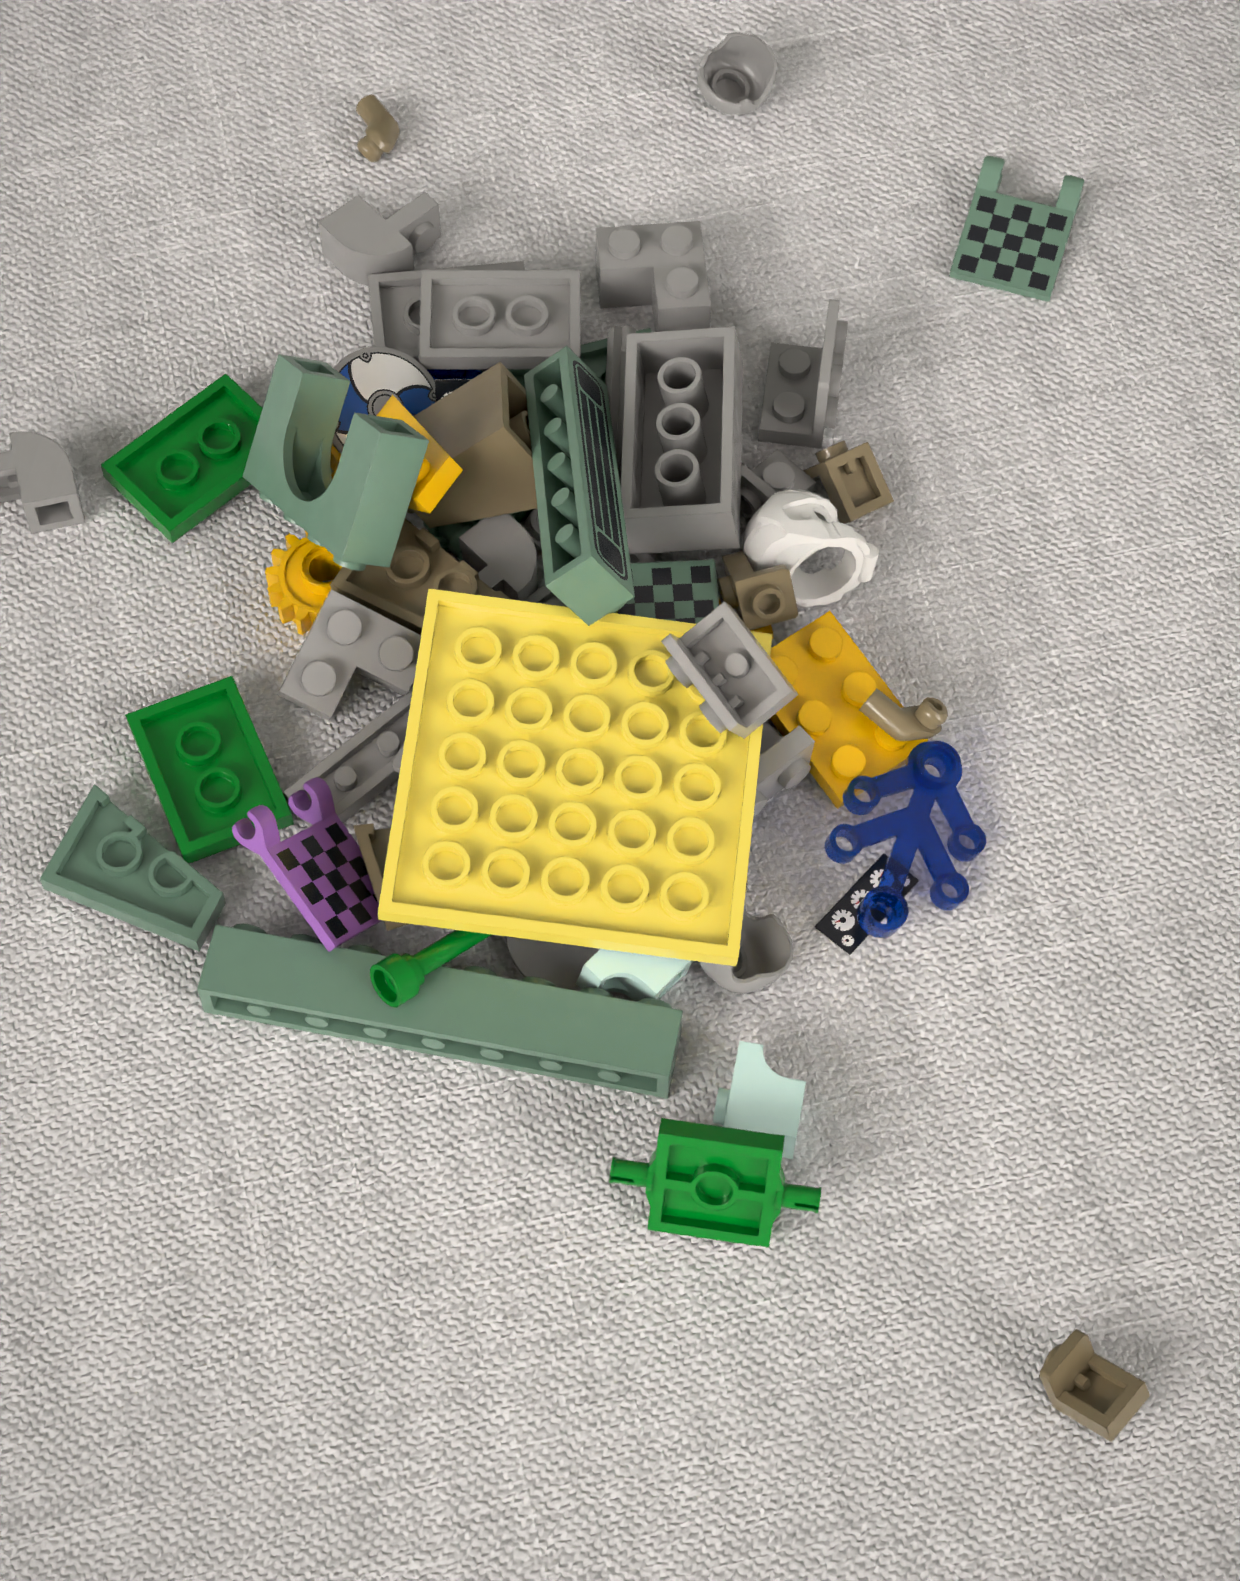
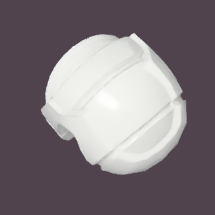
[743,489,879,607]

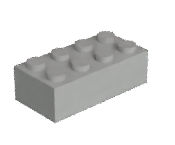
[621,327,743,554]

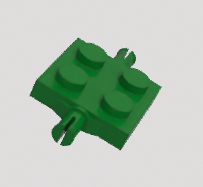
[609,1118,822,1248]

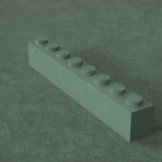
[197,923,683,1099]

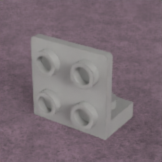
[758,299,848,449]

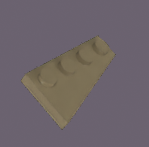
[330,518,510,635]

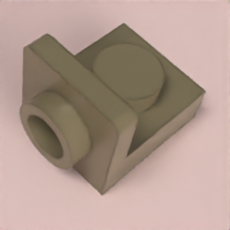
[803,440,894,524]

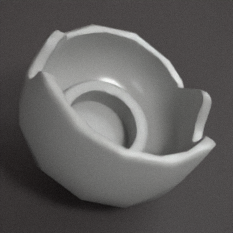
[697,32,778,114]
[699,905,793,994]

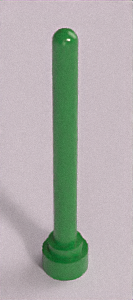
[370,930,491,1008]

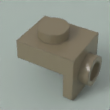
[717,551,798,630]
[1039,1329,1150,1442]

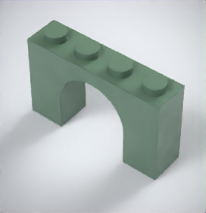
[242,354,429,571]

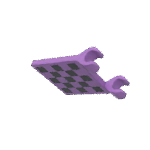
[232,777,383,952]

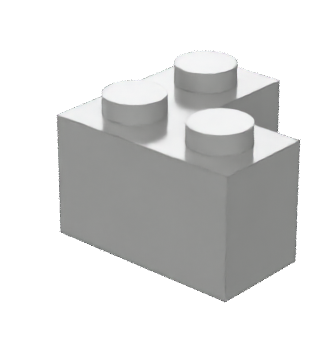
[596,221,711,332]
[277,589,421,720]

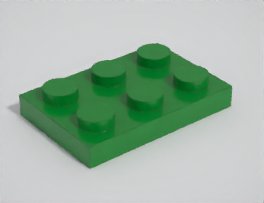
[101,373,263,543]
[125,676,294,864]

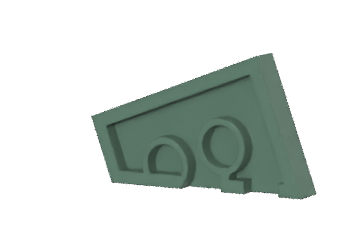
[40,784,226,952]

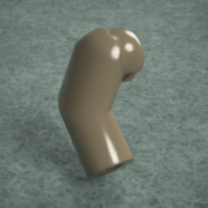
[356,94,400,162]
[859,688,948,741]

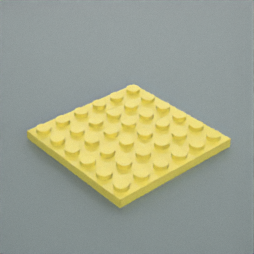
[378,588,773,966]

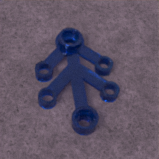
[824,741,986,938]

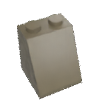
[407,362,537,528]

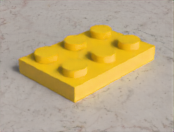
[769,611,931,809]

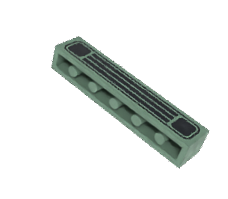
[524,345,635,626]

